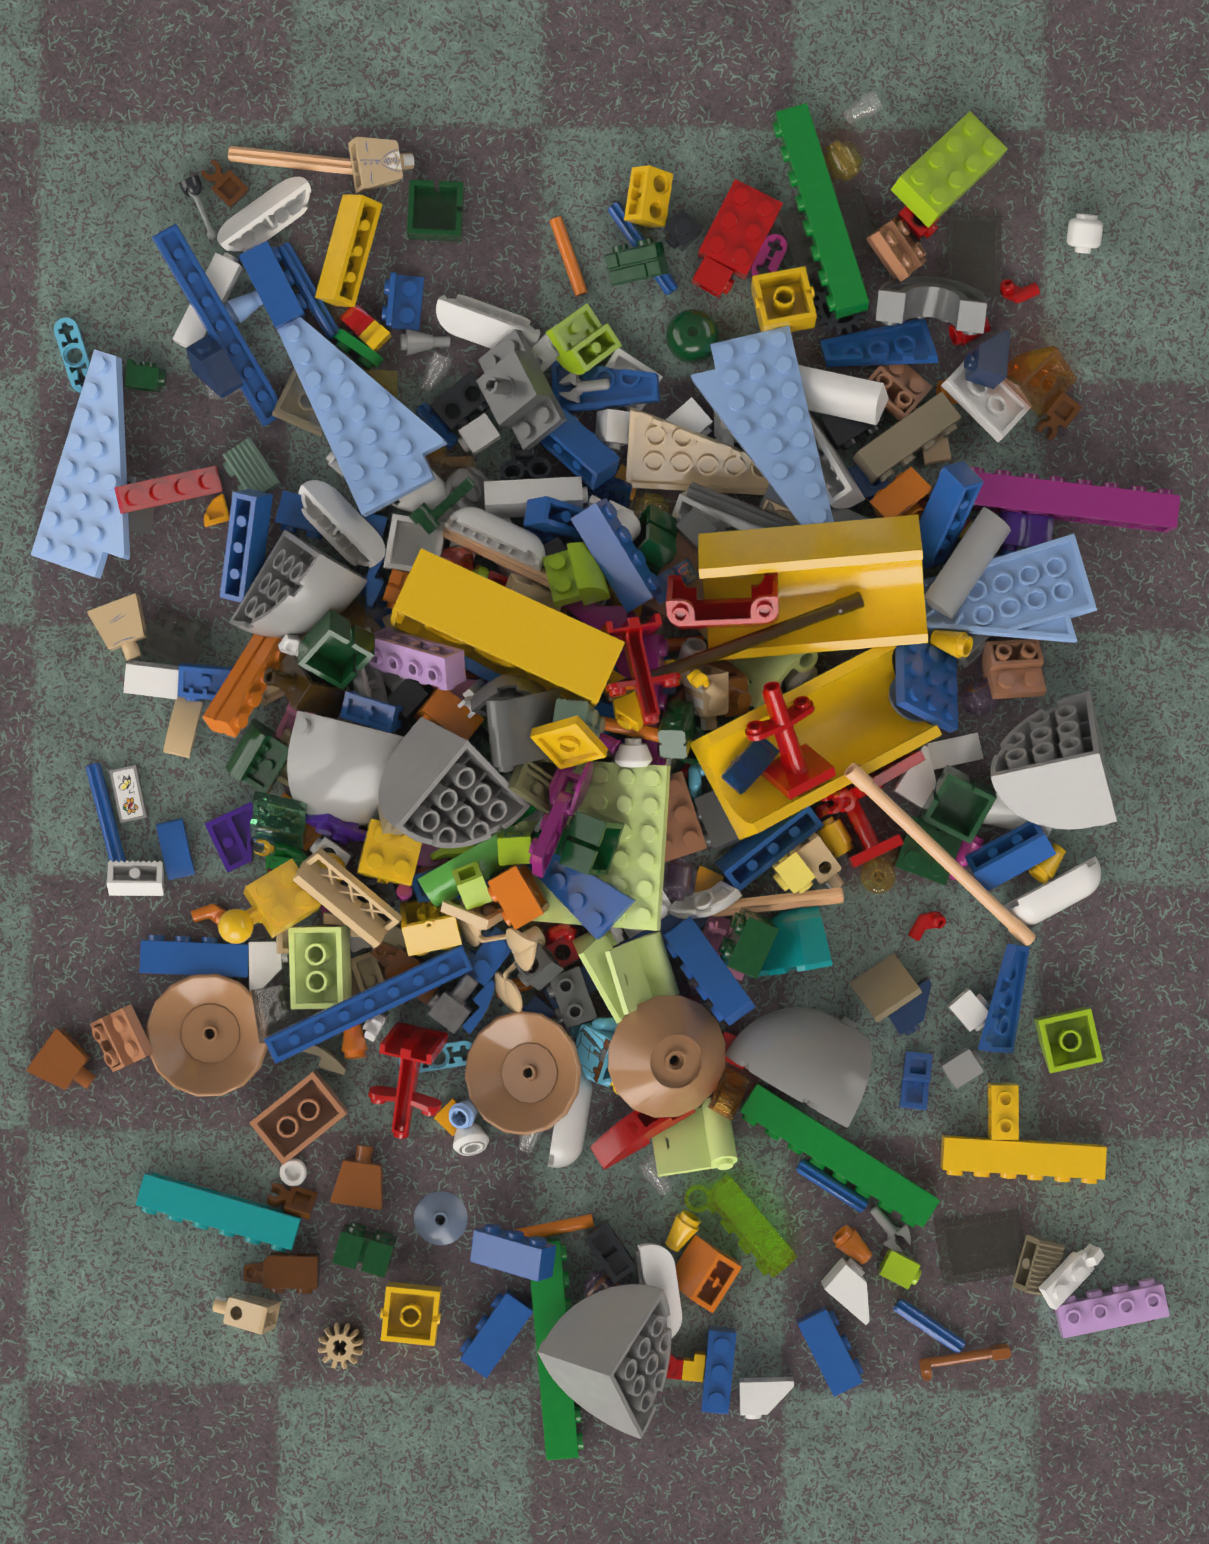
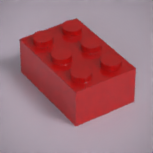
[698,179,783,280]

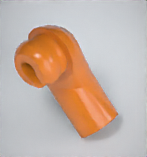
[191,903,227,927]

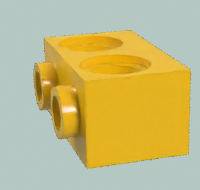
[624,165,673,228]
[988,1083,1019,1140]

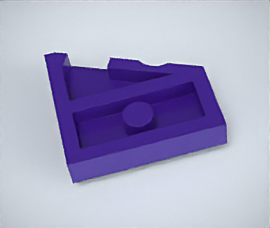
[205,802,254,873]
[306,813,367,845]

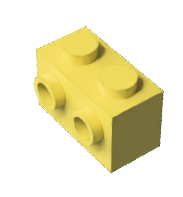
[771,850,816,894]

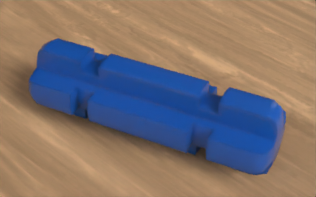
[415,403,458,449]

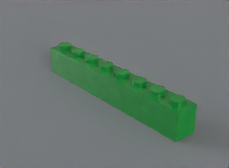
[772,103,869,319]
[739,1082,940,1228]
[531,1238,584,1461]

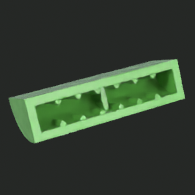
[418,825,518,908]

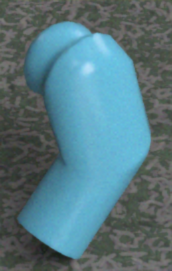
[688,764,705,802]

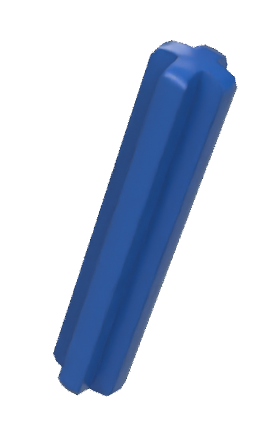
[796,1159,868,1212]
[893,1299,965,1353]

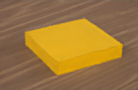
[530,715,608,770]

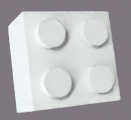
[383,514,445,573]

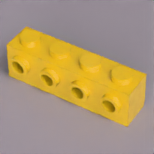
[315,194,383,307]

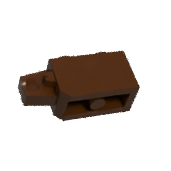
[370,940,439,1004]
[243,1252,320,1294]

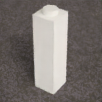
[173,252,242,348]
[484,477,588,518]

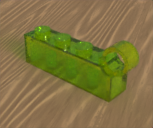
[684,1172,798,1278]

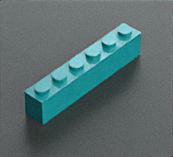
[135,1171,302,1252]

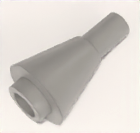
[400,329,450,356]

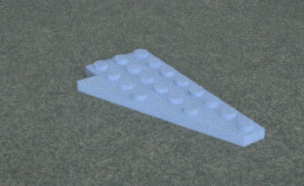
[277,317,447,517]
[691,326,834,525]
[31,349,130,579]
[923,534,1097,643]

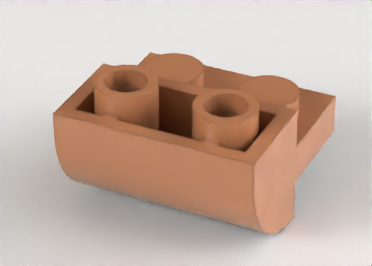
[866,216,926,282]
[867,364,933,421]
[982,639,1047,699]
[90,1004,154,1072]

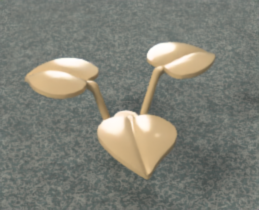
[456,902,545,1013]

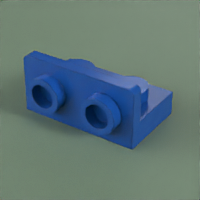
[382,272,424,332]
[178,663,233,701]

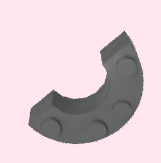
[875,276,987,335]

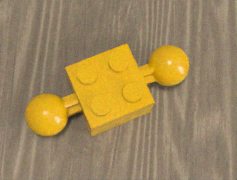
[218,853,346,944]

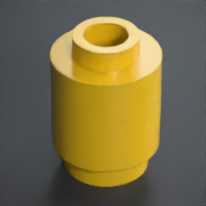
[817,816,854,858]

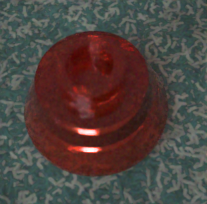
[440,546,474,571]

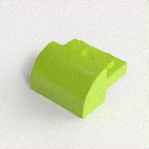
[546,303,622,375]
[542,542,610,608]

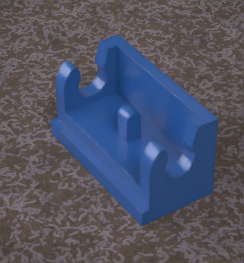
[340,691,404,733]

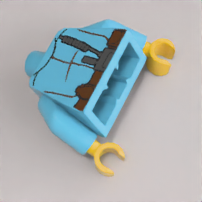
[570,1018,618,1095]

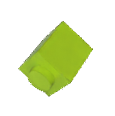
[497,831,534,865]
[452,861,492,910]
[877,1248,922,1289]

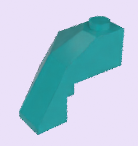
[748,906,833,978]

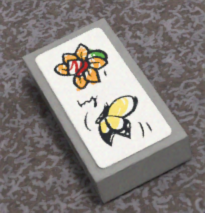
[109,765,148,823]

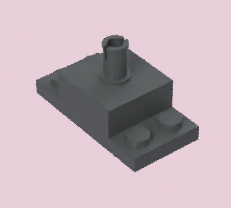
[476,329,567,450]

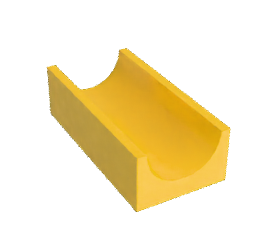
[698,515,928,661]
[390,548,625,708]
[691,646,942,840]

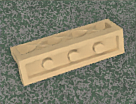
[292,848,402,948]

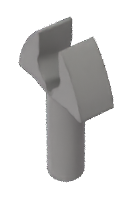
[559,373,610,403]
[870,1206,911,1252]

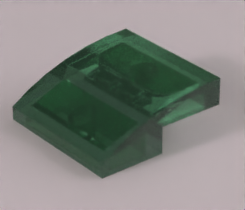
[250,791,308,849]

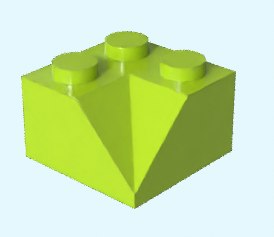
[1034,1007,1103,1074]

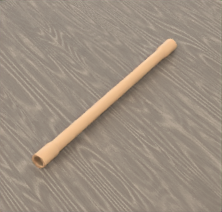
[844,763,1036,946]

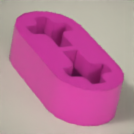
[751,234,787,276]

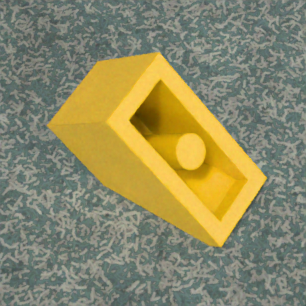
[608,670,657,732]

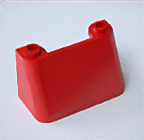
[666,572,780,630]

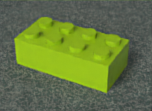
[891,111,1008,228]

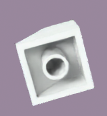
[821,1257,870,1325]

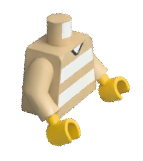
[664,659,729,730]

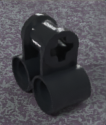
[500,442,553,481]

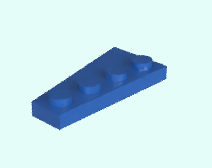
[820,318,938,367]
[551,361,660,413]
[526,854,636,939]
[978,944,1030,1053]

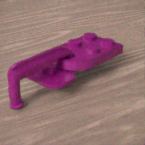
[529,733,622,878]

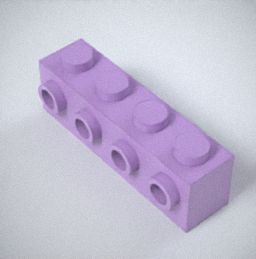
[369,628,466,690]
[1055,1278,1170,1338]

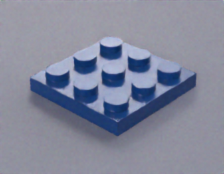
[895,643,959,733]

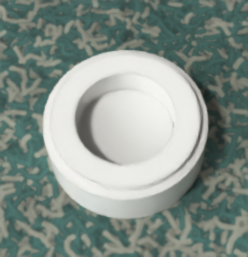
[280,1158,307,1186]

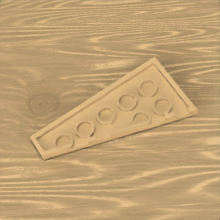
[625,407,769,495]

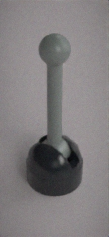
[179,175,217,240]

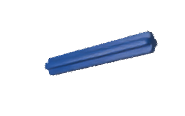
[608,201,678,295]
[278,242,340,340]
[86,763,126,862]

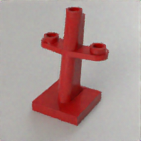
[600,613,682,725]
[745,681,836,800]
[814,785,904,869]
[368,1022,448,1139]

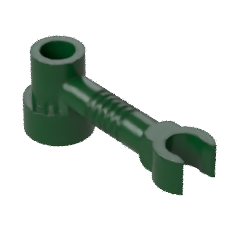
[409,476,476,535]

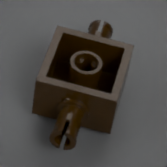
[263,654,354,719]

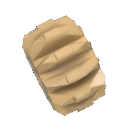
[318,1322,364,1369]

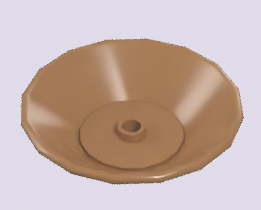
[146,974,268,1097]
[608,995,726,1118]
[465,1011,582,1136]

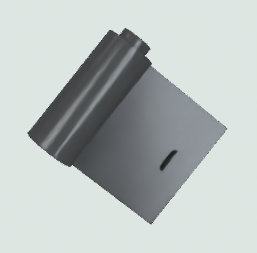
[486,688,561,772]

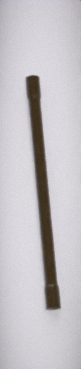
[604,592,864,702]

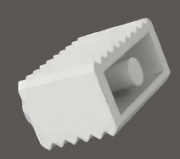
[107,860,164,896]

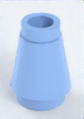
[224,290,263,325]
[449,1098,478,1129]

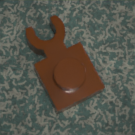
[201,160,250,209]
[1035,390,1082,441]
[267,1183,318,1220]

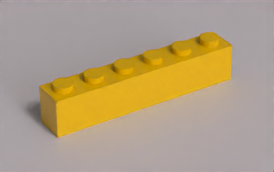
[940,1135,1107,1184]

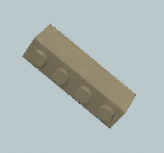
[853,392,961,484]

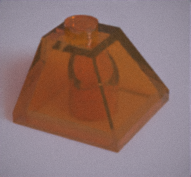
[1004,346,1077,418]

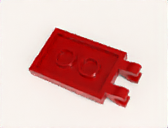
[821,750,926,814]

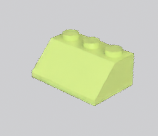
[288,925,352,1009]
[573,930,627,1023]

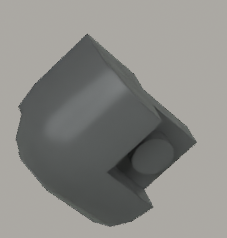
[471,674,546,717]

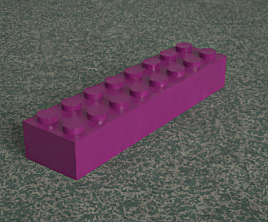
[970,467,1181,533]

